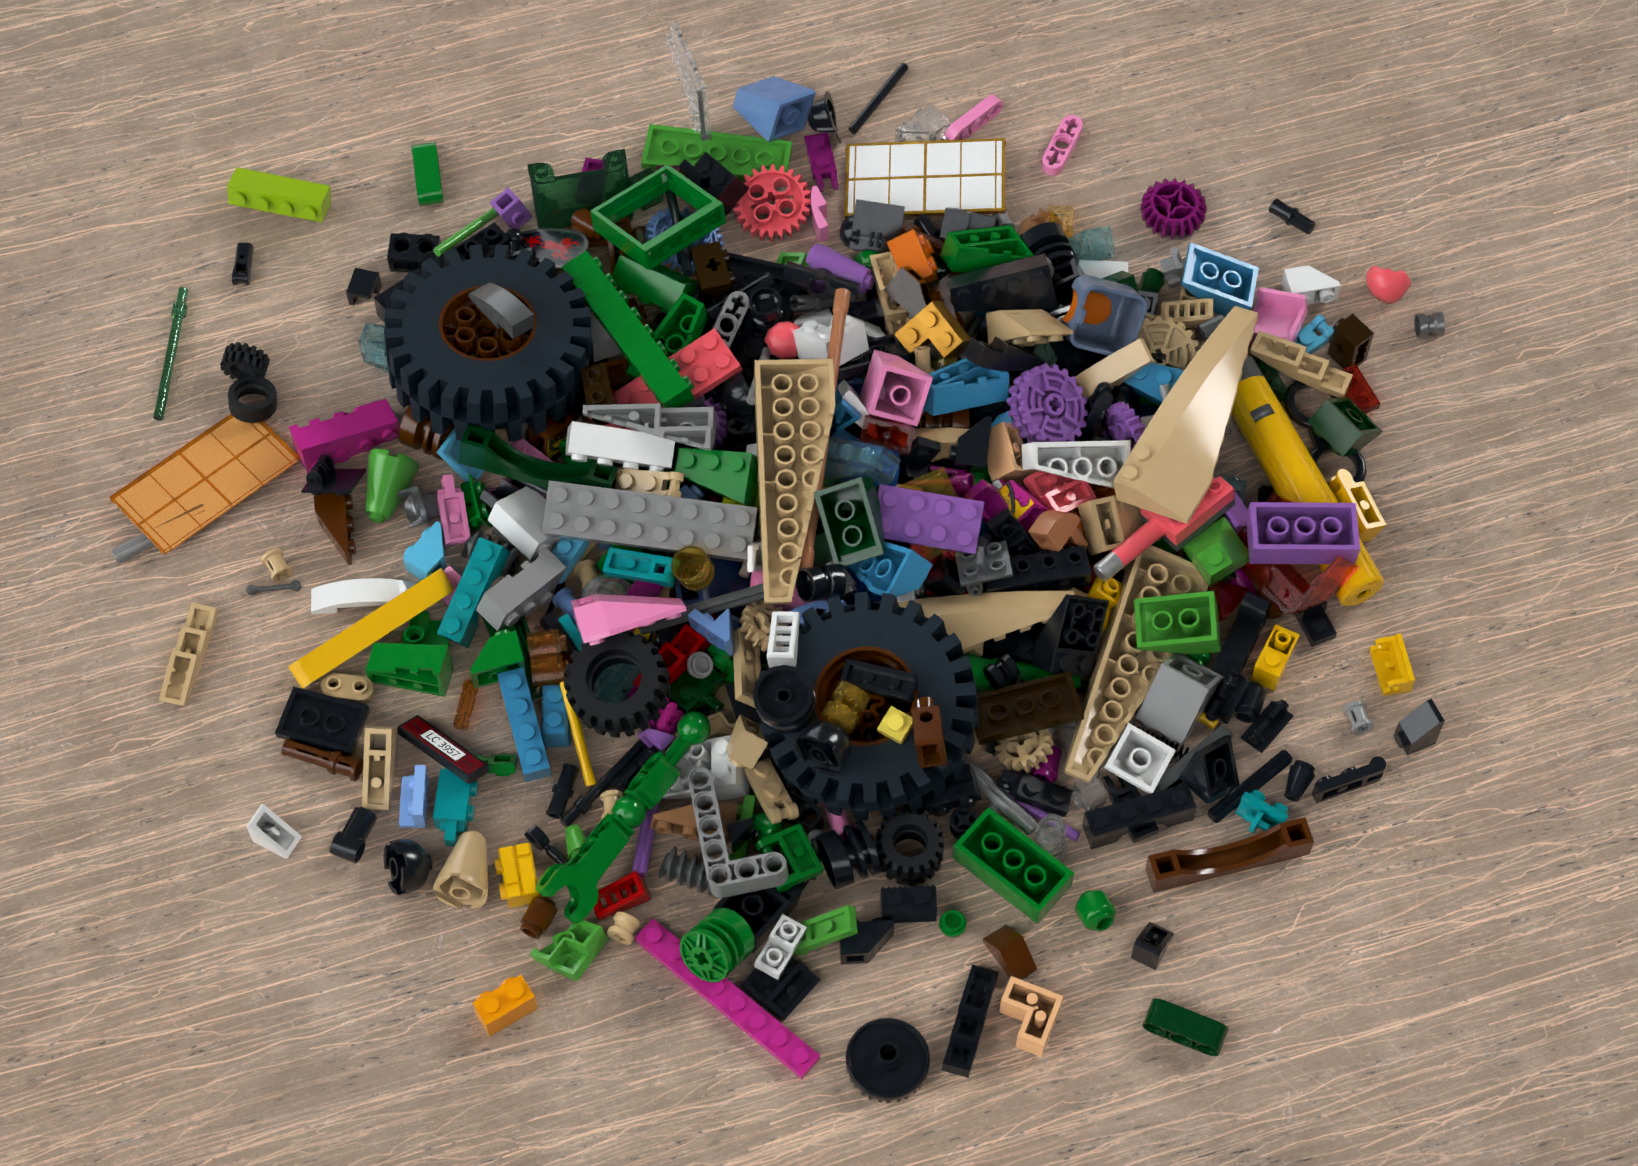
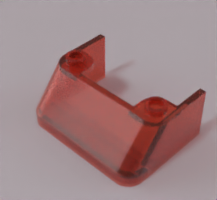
[1237,492,1359,615]

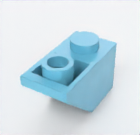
[403,521,446,580]

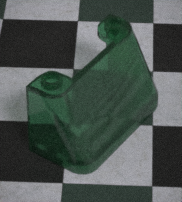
[527,149,634,229]

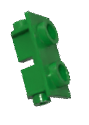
[460,475,493,530]

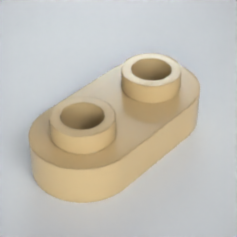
[321,673,375,704]

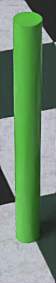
[434,208,499,256]

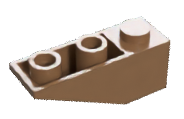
[649,801,738,845]

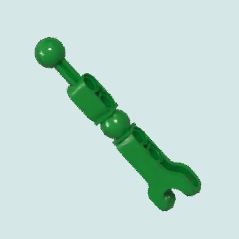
[536,711,711,923]

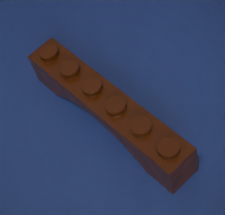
[1145,817,1314,893]

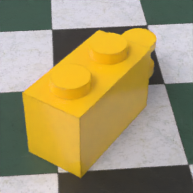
[1329,469,1386,542]

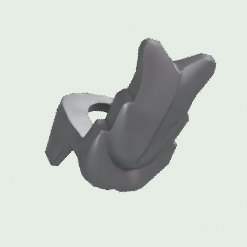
[398,486,440,528]

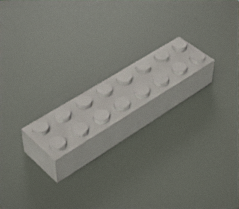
[541,481,760,562]

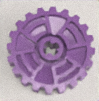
[1007,364,1088,443]

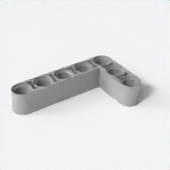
[688,767,789,898]

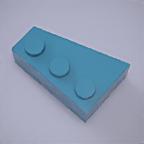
[923,358,1009,416]

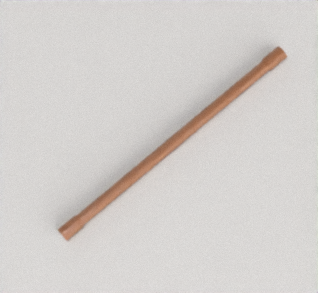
[799,288,851,570]

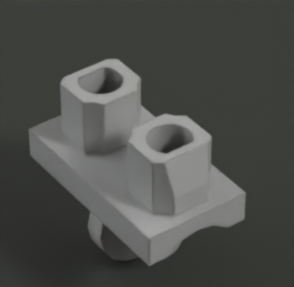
[1159,247,1186,289]

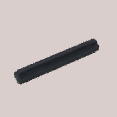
[1207,750,1293,823]

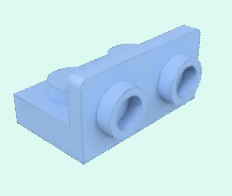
[399,765,429,828]

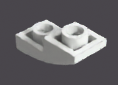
[754,914,807,980]

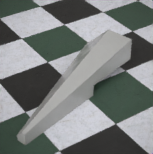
[582,403,716,451]

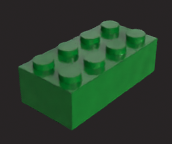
[953,807,1074,924]

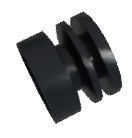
[1020,222,1079,267]
[816,820,881,889]

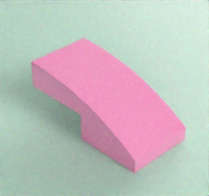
[811,185,829,243]

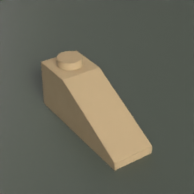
[362,726,397,810]

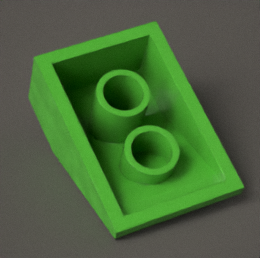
[1134,591,1221,655]

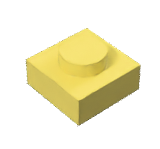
[877,706,913,745]

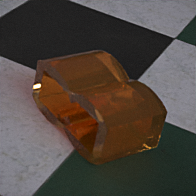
[527,629,570,688]

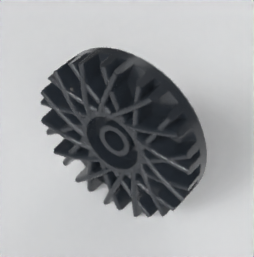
[845,1018,930,1103]

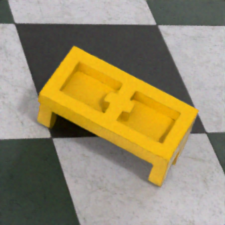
[1369,633,1415,696]

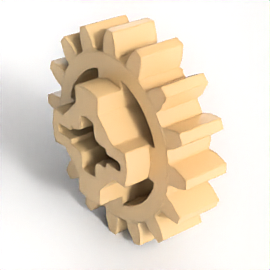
[739,600,792,652]
[995,728,1055,773]

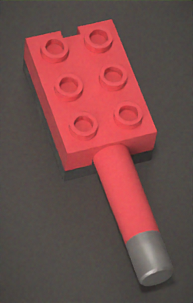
[1093,475,1235,581]

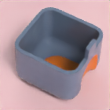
[1060,275,1147,356]

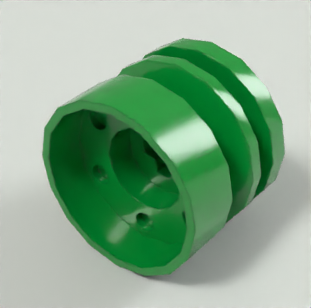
[680,908,755,982]

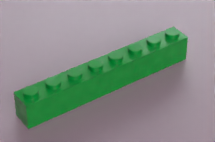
[561,250,695,408]

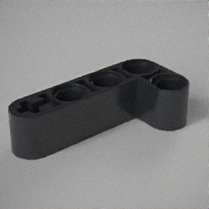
[1211,590,1272,692]

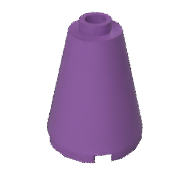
[805,244,874,294]

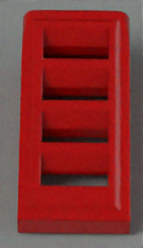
[593,871,652,920]

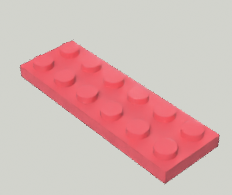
[590,328,742,431]

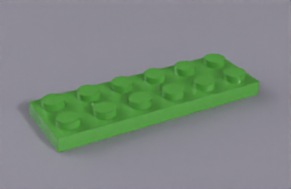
[641,124,792,181]

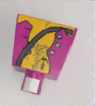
[992,479,1048,531]

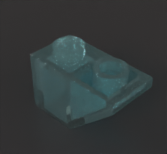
[1068,226,1115,261]

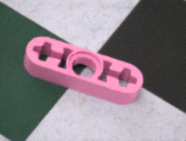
[945,94,1004,140]
[1042,115,1083,176]

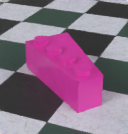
[289,398,400,474]

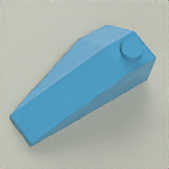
[847,541,933,597]

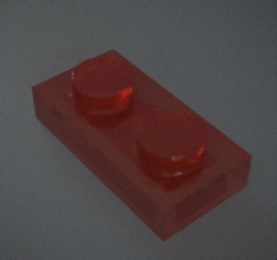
[1341,364,1381,414]

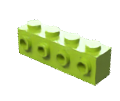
[227,167,331,223]

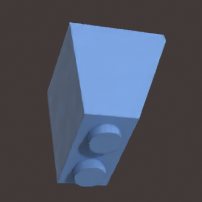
[733,76,816,142]

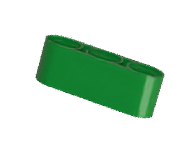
[411,142,444,206]

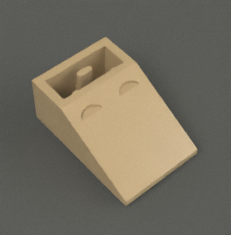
[986,309,1073,347]
[1078,495,1161,556]

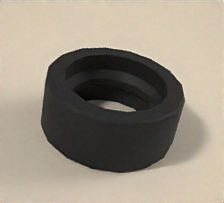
[228,376,277,423]

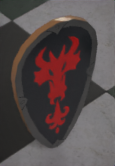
[518,228,589,270]

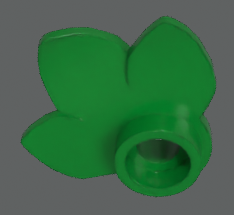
[402,610,450,647]

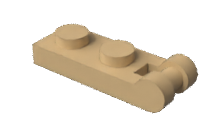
[615,468,685,498]
[743,758,799,824]

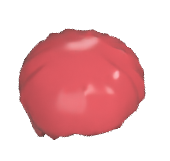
[1366,266,1411,304]

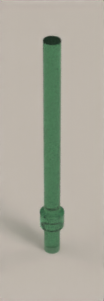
[153,287,189,421]

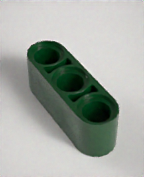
[1142,998,1228,1056]

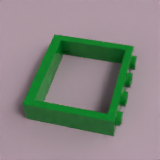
[590,164,726,271]

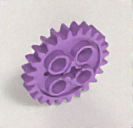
[1104,402,1145,451]

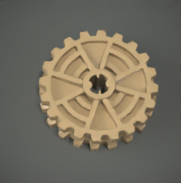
[1137,316,1200,370]

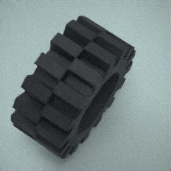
[220,342,270,379]

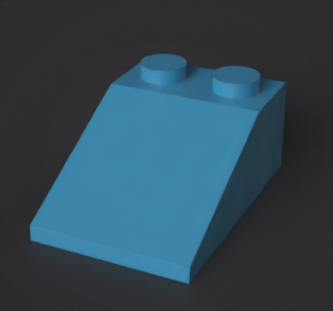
[1181,242,1259,317]

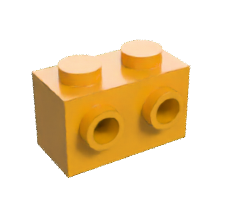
[472,975,538,1037]

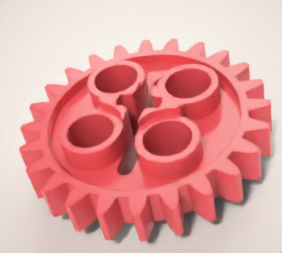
[733,164,811,242]

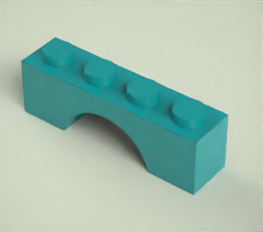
[437,537,511,648]

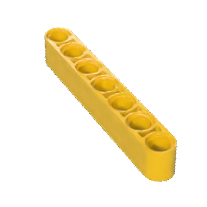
[288,568,455,689]

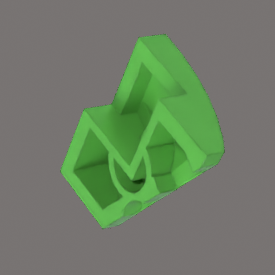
[530,920,608,981]

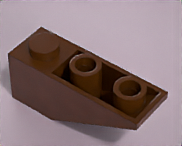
[314,493,356,565]

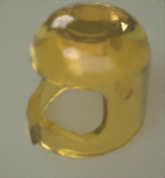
[671,546,715,591]

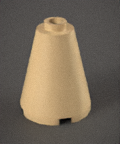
[433,831,489,909]

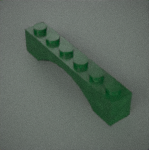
[458,424,618,489]

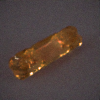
[453,680,478,731]

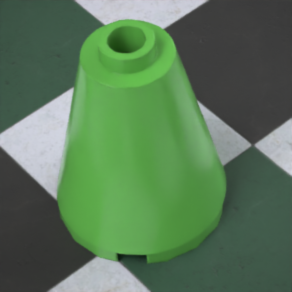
[365,449,419,523]

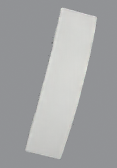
[311,578,416,614]

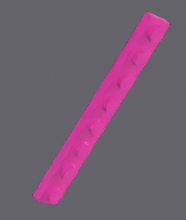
[635,918,820,1079]

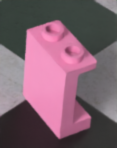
[1248,287,1308,348]

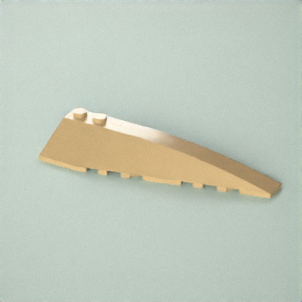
[1113,306,1258,524]
[754,359,835,604]
[1063,545,1208,783]
[898,591,1075,653]

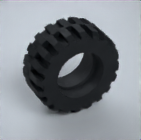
[564,630,671,738]

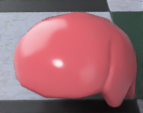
[765,321,800,360]

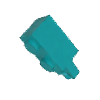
[433,768,479,847]

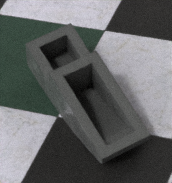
[468,282,534,339]

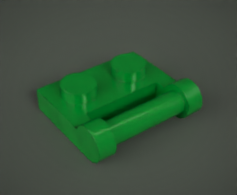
[755,823,823,893]

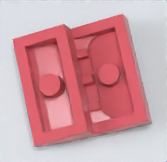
[1023,471,1097,513]

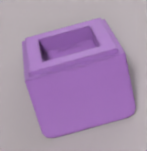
[637,728,675,751]

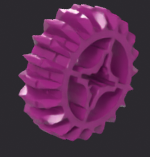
[1140,177,1207,240]

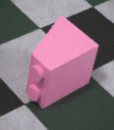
[859,350,933,426]

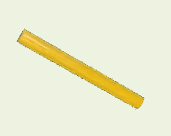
[559,681,596,787]

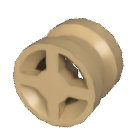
[607,912,641,945]

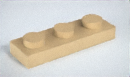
[733,628,761,708]

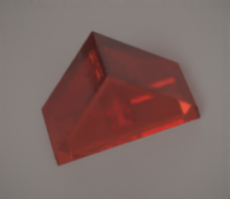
[859,415,916,455]
[1207,581,1250,622]

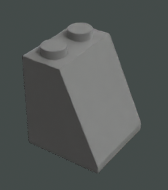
[1135,653,1223,744]

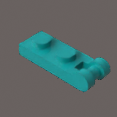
[602,547,680,588]

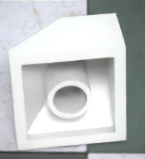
[1104,723,1176,794]

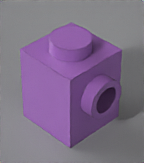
[490,187,533,229]

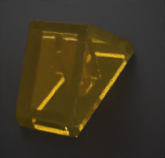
[1048,205,1074,246]

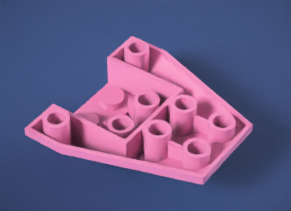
[571,594,687,645]

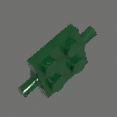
[666,668,725,714]

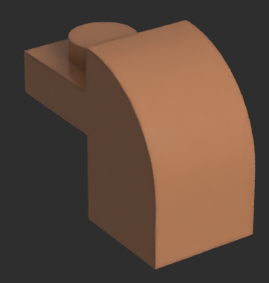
[1028,510,1089,552]

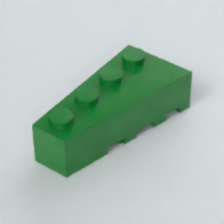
[626,292,708,382]

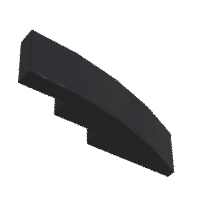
[941,965,999,1078]

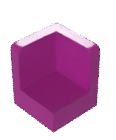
[963,479,1009,523]

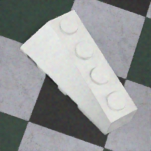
[566,421,675,472]
[1022,440,1131,489]

